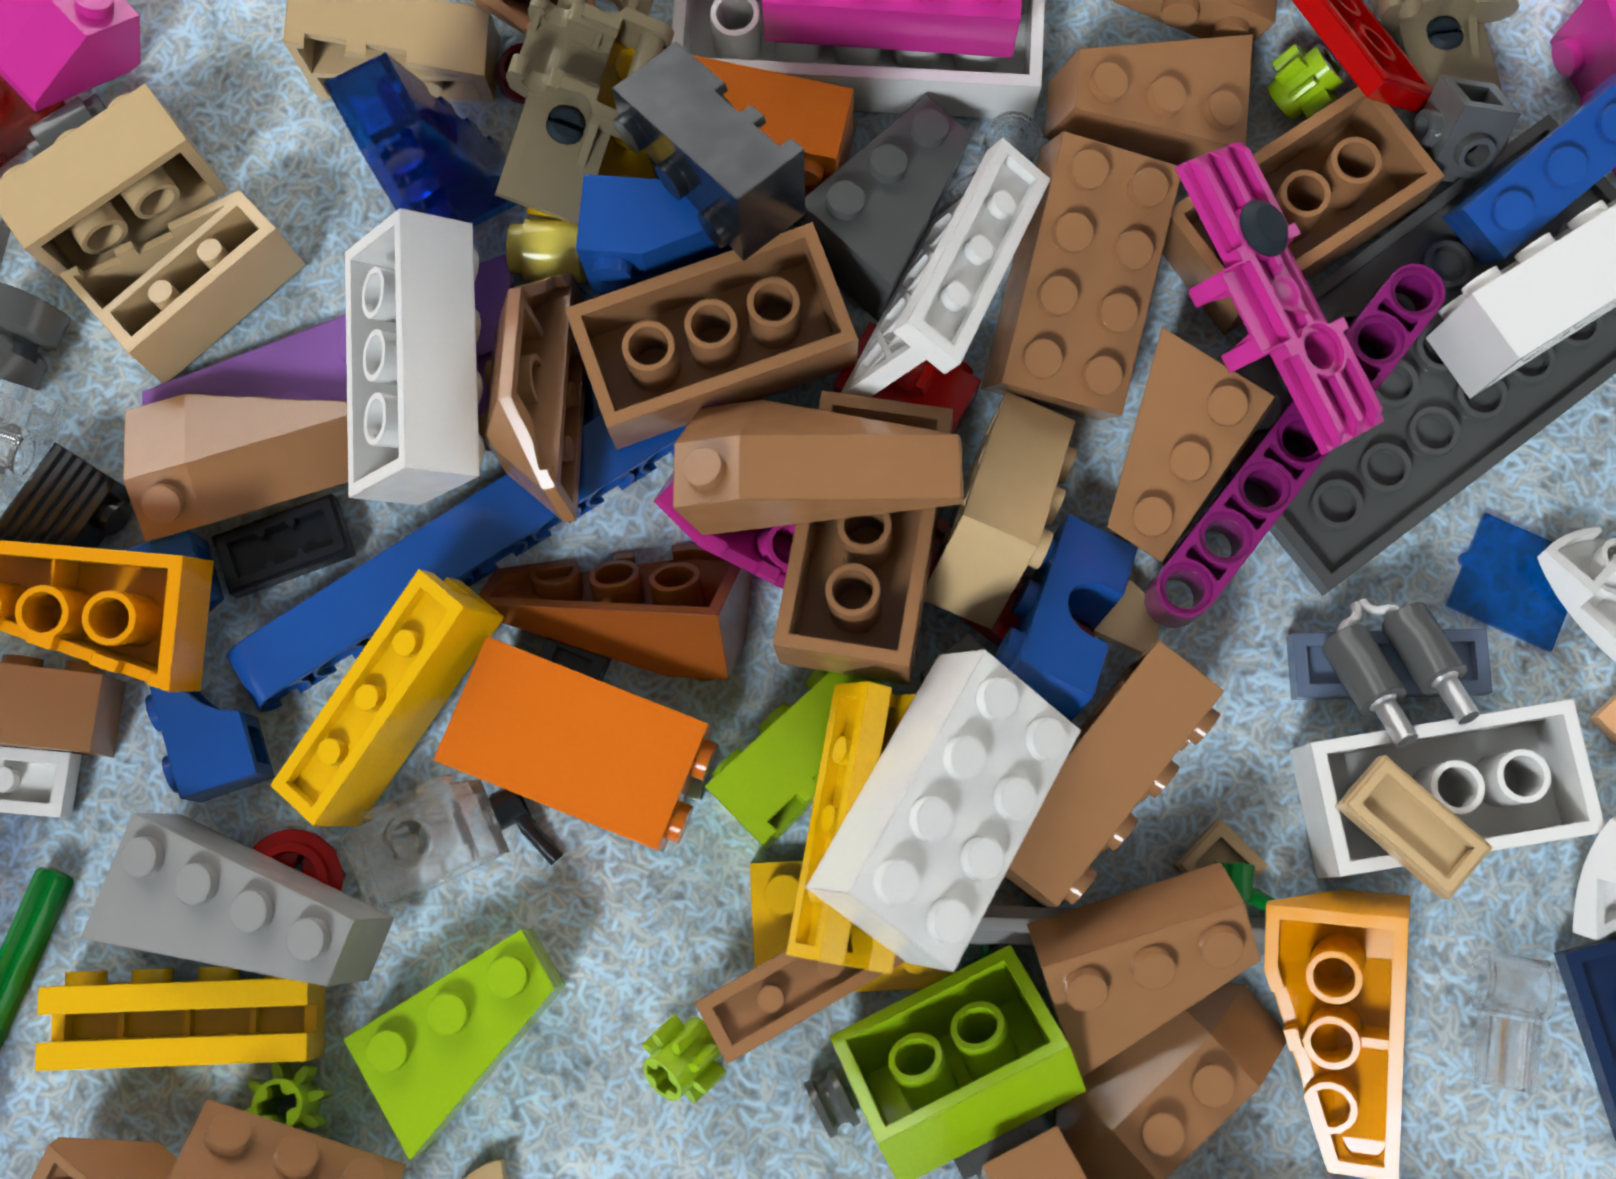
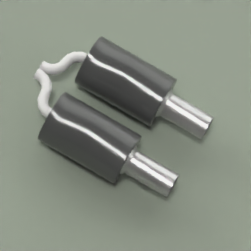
[1322,598,1480,748]

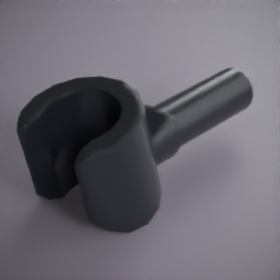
[483,790,563,865]

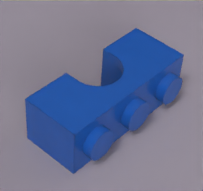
[995,514,1138,722]

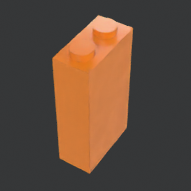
[433,636,718,852]

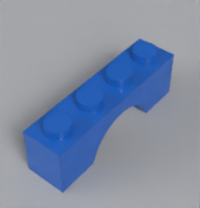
[1442,72,1616,264]
[123,530,275,803]

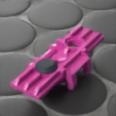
[1175,141,1385,455]

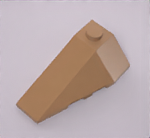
[123,393,348,542]
[673,400,964,535]

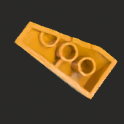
[1264,889,1411,1179]

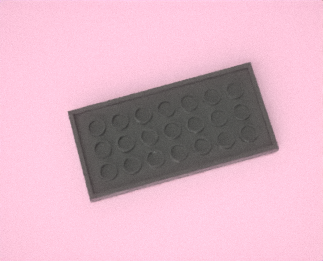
[1215,114,1616,596]

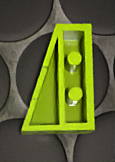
[705,670,882,850]
[343,929,566,1161]

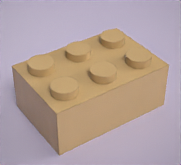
[0,83,228,286]

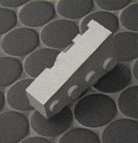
[80,813,394,986]

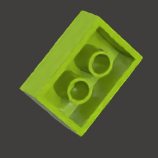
[829,945,1086,1179]

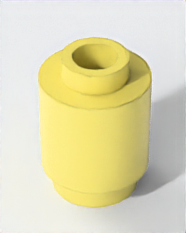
[506,218,587,283]

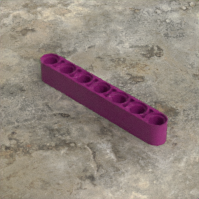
[1144,264,1445,628]

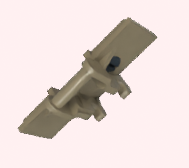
[495,0,674,226]
[1370,0,1519,114]

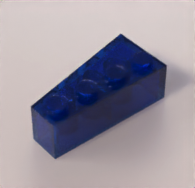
[324,52,518,227]

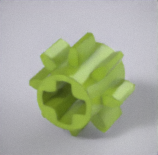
[1267,43,1346,120]
[642,1014,727,1103]
[245,1062,333,1130]

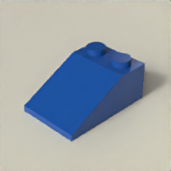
[576,174,784,296]

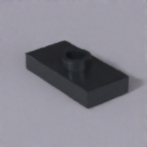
[212,494,357,599]

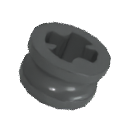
[804,1067,861,1138]

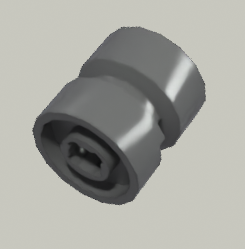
[0,282,72,397]

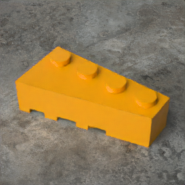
[0,540,214,692]

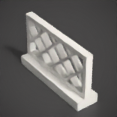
[841,138,1051,397]

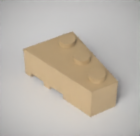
[283,0,499,102]
[59,190,306,384]
[925,391,1078,629]

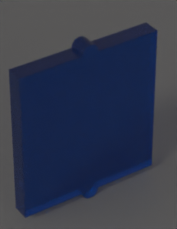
[1445,513,1567,652]

